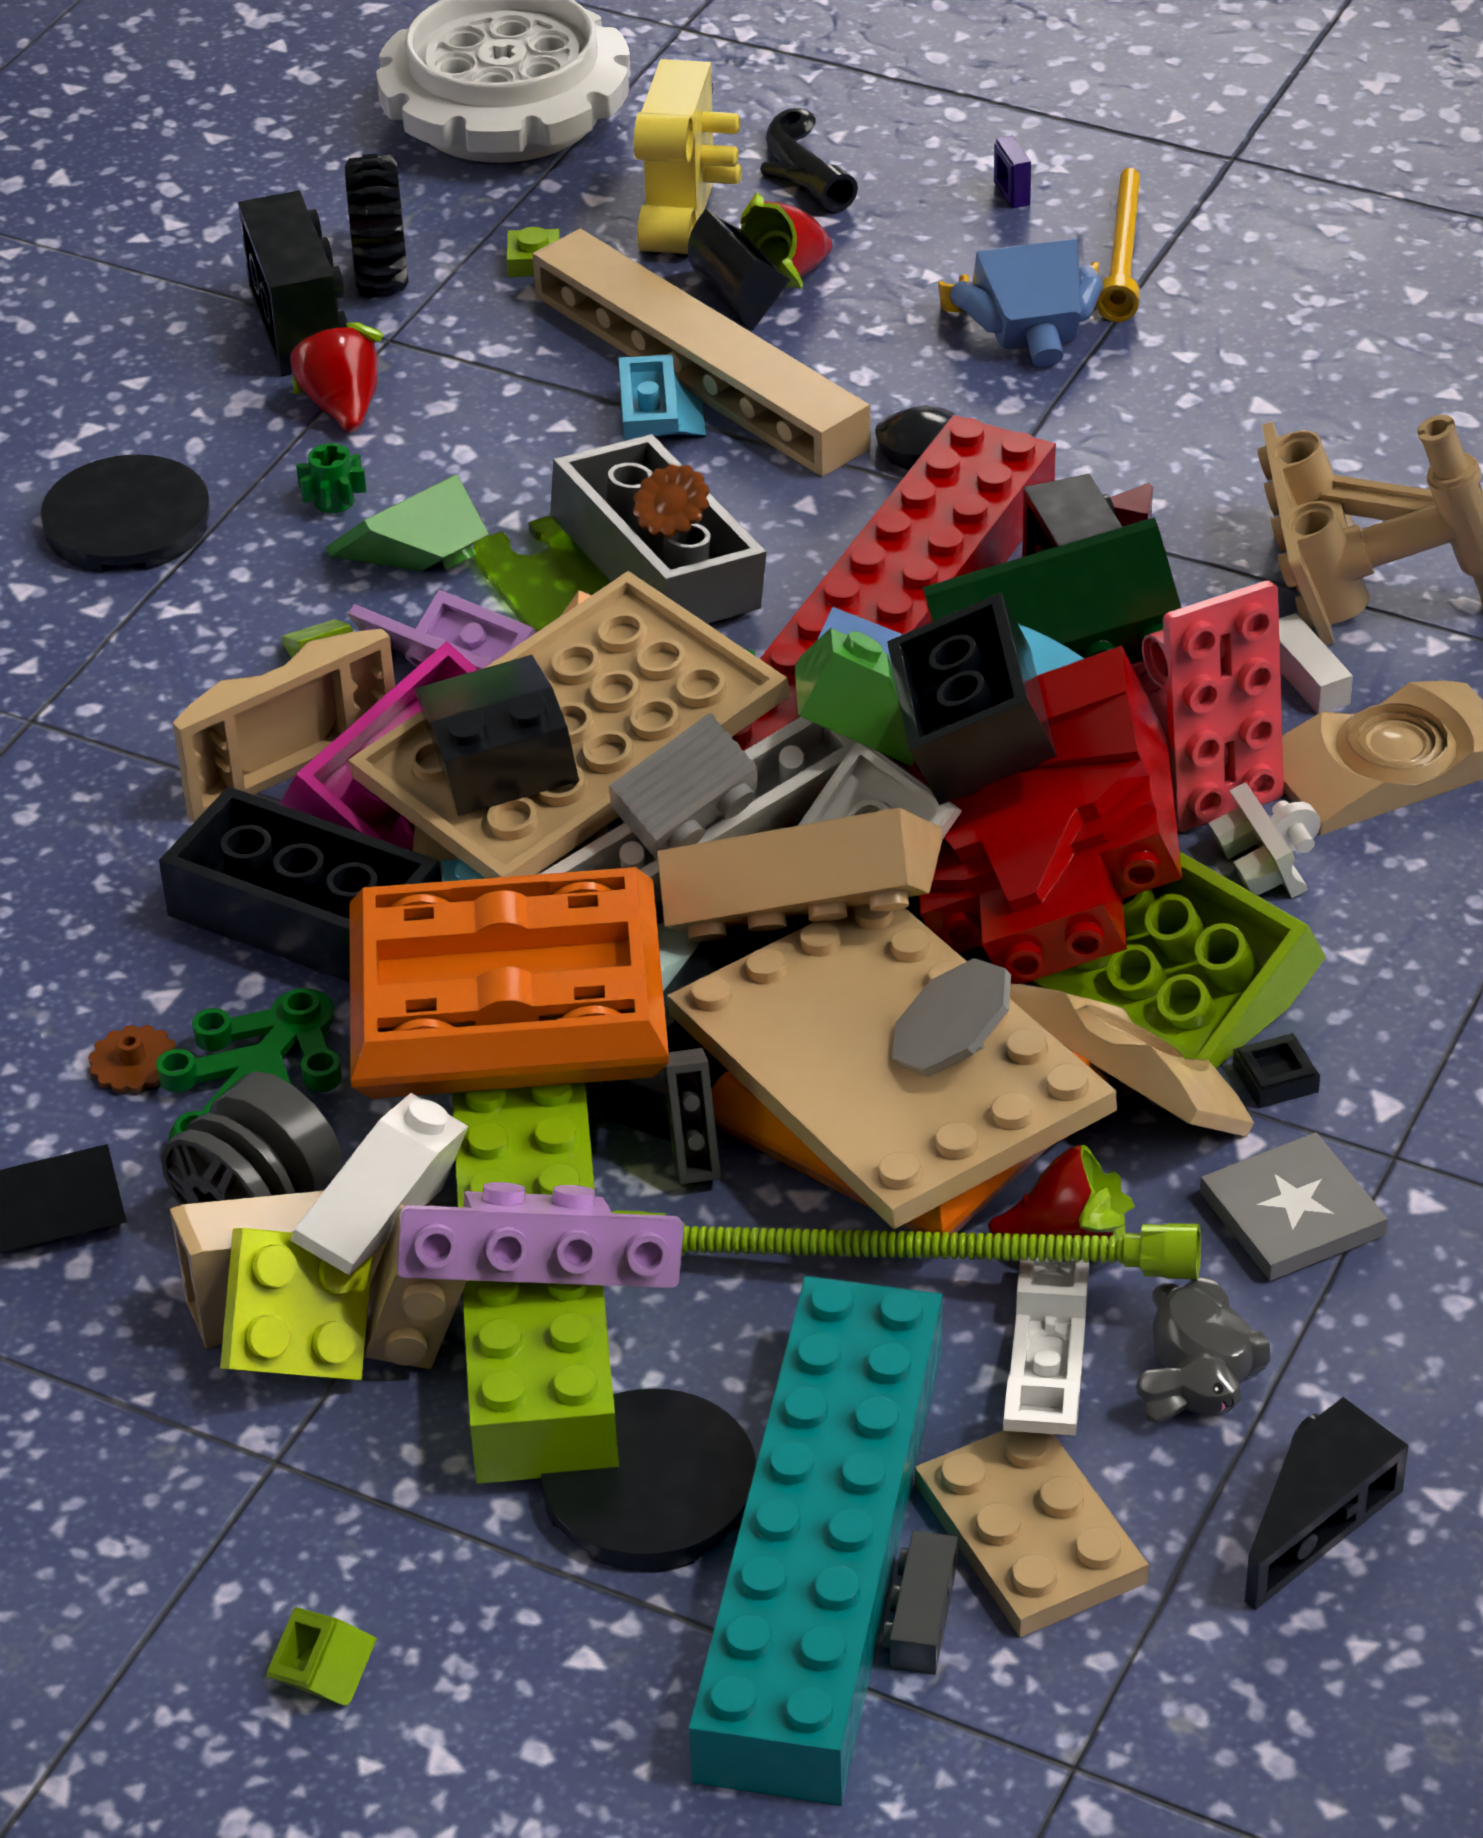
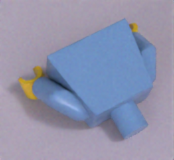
[938,238,1103,367]

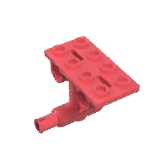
[1131,580,1284,832]

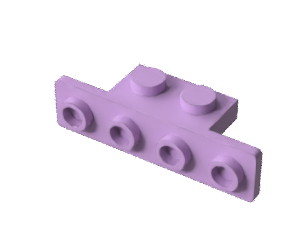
[348,589,537,670]
[397,1182,684,1288]

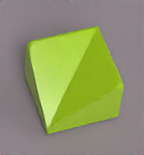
[266,1607,377,1705]

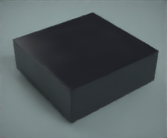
[1232,1033,1320,1108]

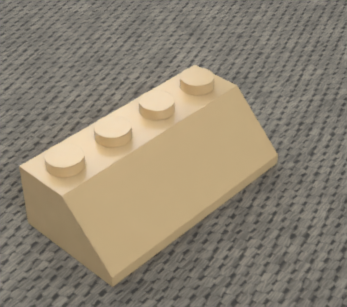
[657,807,943,942]

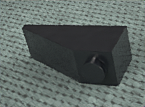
[1245,1397,1408,1610]

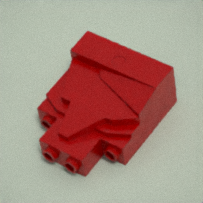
[892,646,1182,984]

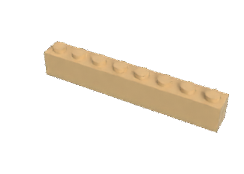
[532,228,870,477]

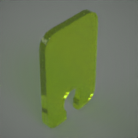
[473,515,611,632]

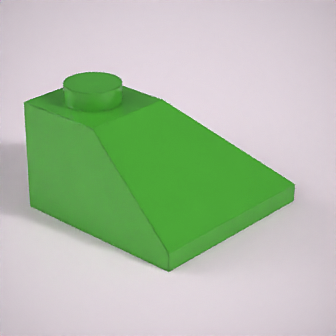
[325,474,489,571]
[795,628,915,766]

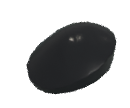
[875,405,957,471]

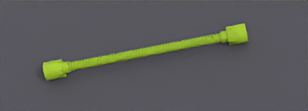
[612,1210,1201,1280]

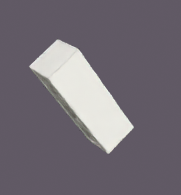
[1279,613,1353,714]

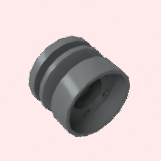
[161,1071,343,1205]

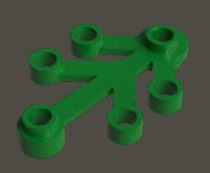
[156,988,342,1141]

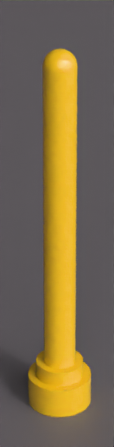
[1096,168,1140,322]

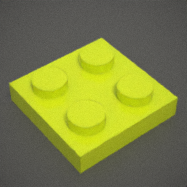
[220,1228,372,1380]

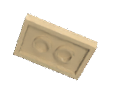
[915,1430,1149,1638]

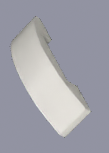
[1003,1258,1089,1436]

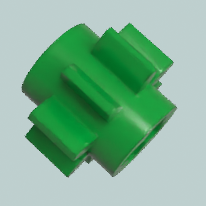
[296,443,367,513]

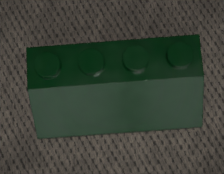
[922,517,1182,664]

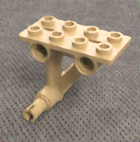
[1257,415,1483,646]

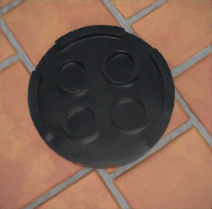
[41,454,210,572]
[541,1388,756,1570]

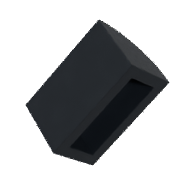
[688,208,791,330]
[0,1144,127,1253]

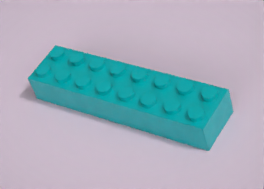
[689,1276,943,1806]

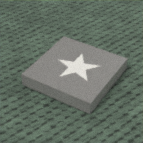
[1200,1132,1388,1281]

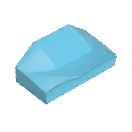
[618,354,706,441]

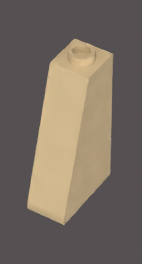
[170,1191,434,1349]

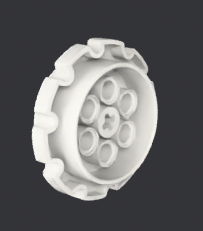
[376,0,631,163]

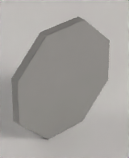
[892,958,1011,1076]

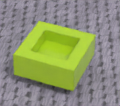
[507,227,560,277]

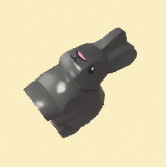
[1136,1277,1270,1423]

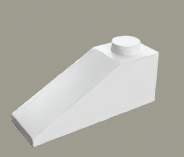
[290,1093,468,1275]

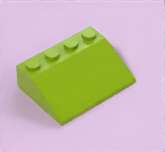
[1029,851,1326,1068]

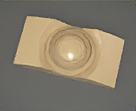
[173,629,395,822]
[1282,680,1483,835]
[1010,984,1254,1137]

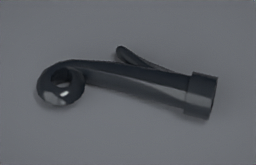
[760,108,858,212]

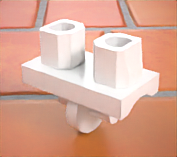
[1208,782,1321,899]

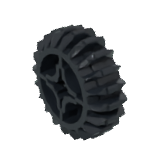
[345,153,409,296]

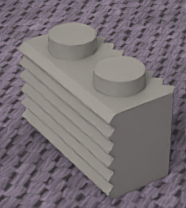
[609,713,757,861]

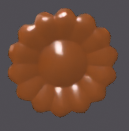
[633,463,710,538]
[88,1025,177,1094]

